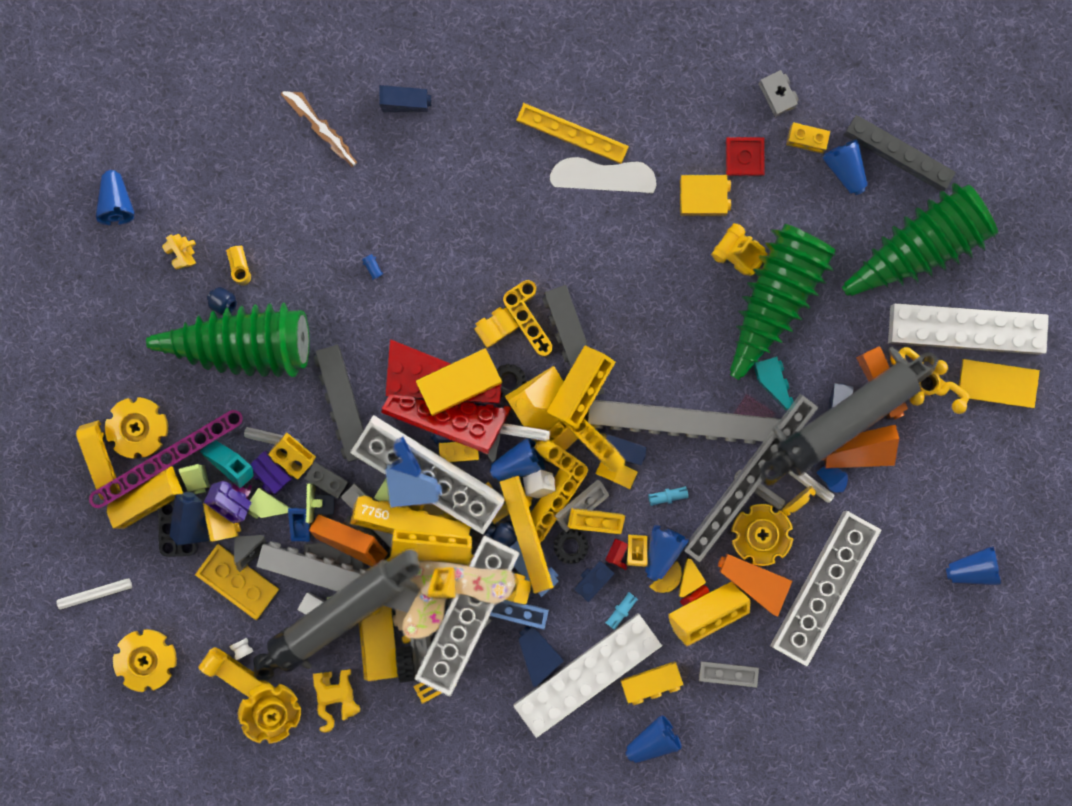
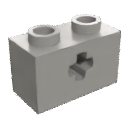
[759,70,798,117]

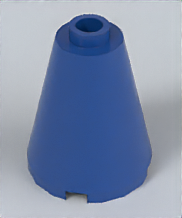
[822,139,868,195]
[96,170,135,225]
[490,438,545,481]
[645,525,689,581]
[946,546,1001,585]
[625,716,682,763]

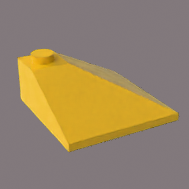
[505,366,564,443]

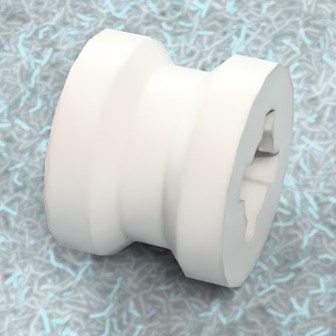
[229,638,254,660]

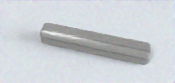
[244,427,301,445]
[734,470,785,510]

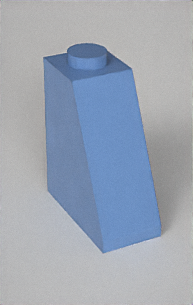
[385,464,442,507]

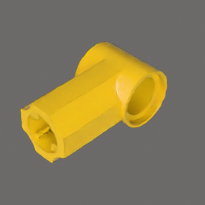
[226,246,251,286]

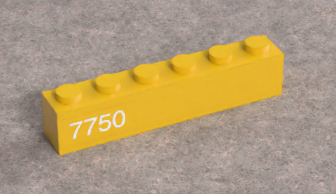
[350,496,470,536]

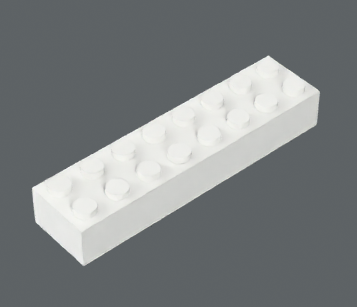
[888,304,1048,355]
[350,415,505,534]
[770,511,881,666]
[415,536,520,696]
[514,613,662,738]

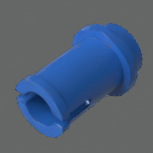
[362,254,383,280]

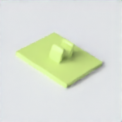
[306,484,323,523]

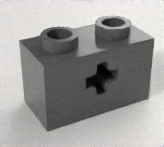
[305,462,350,499]

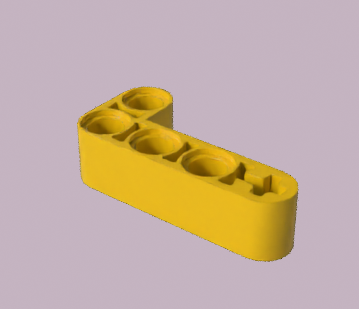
[503,280,552,357]
[76,420,121,500]
[198,647,275,698]

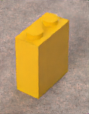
[680,175,731,216]

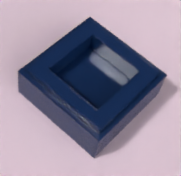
[314,495,335,515]

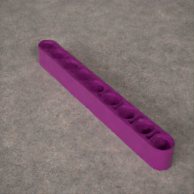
[89,410,243,508]

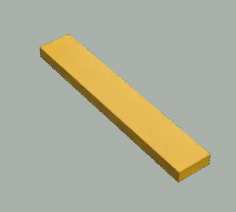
[516,103,629,164]
[500,476,554,594]

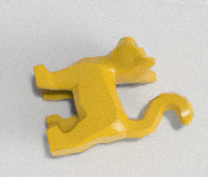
[313,669,361,733]

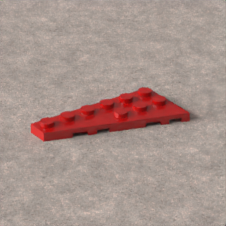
[385,339,501,404]
[382,394,511,454]

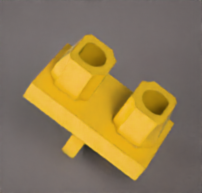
[162,234,196,270]

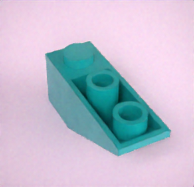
[753,357,794,412]
[200,440,254,489]

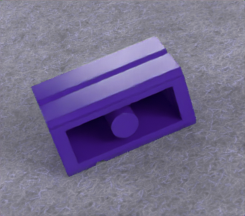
[250,451,293,495]
[204,481,251,524]

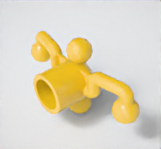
[890,347,969,414]

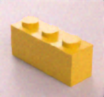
[620,661,683,705]

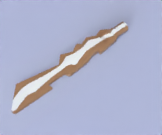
[281,92,357,167]

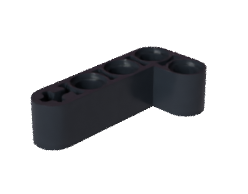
[158,500,199,557]

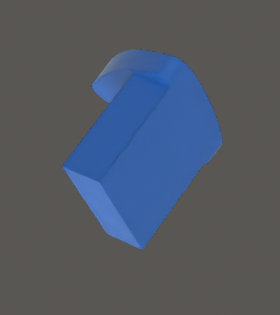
[816,466,848,492]

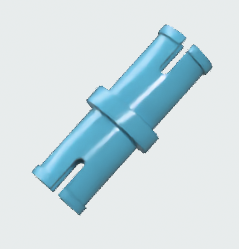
[648,486,688,506]
[605,592,638,630]

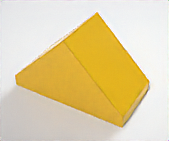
[595,462,638,489]
[626,535,647,567]
[678,558,706,597]
[427,567,455,599]

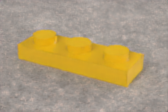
[567,508,625,534]

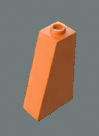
[856,346,908,420]
[821,425,899,468]
[309,514,388,567]
[718,554,792,617]

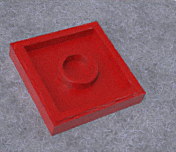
[726,137,765,176]

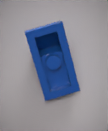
[390,436,422,477]
[288,508,311,542]

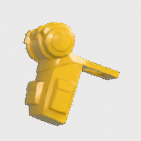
[711,223,768,276]

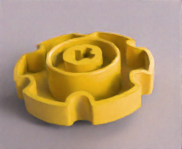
[105,397,168,459]
[731,504,793,566]
[113,629,177,692]
[238,683,301,744]

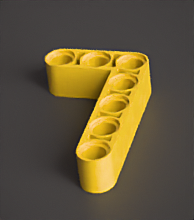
[535,418,625,472]
[531,440,588,543]

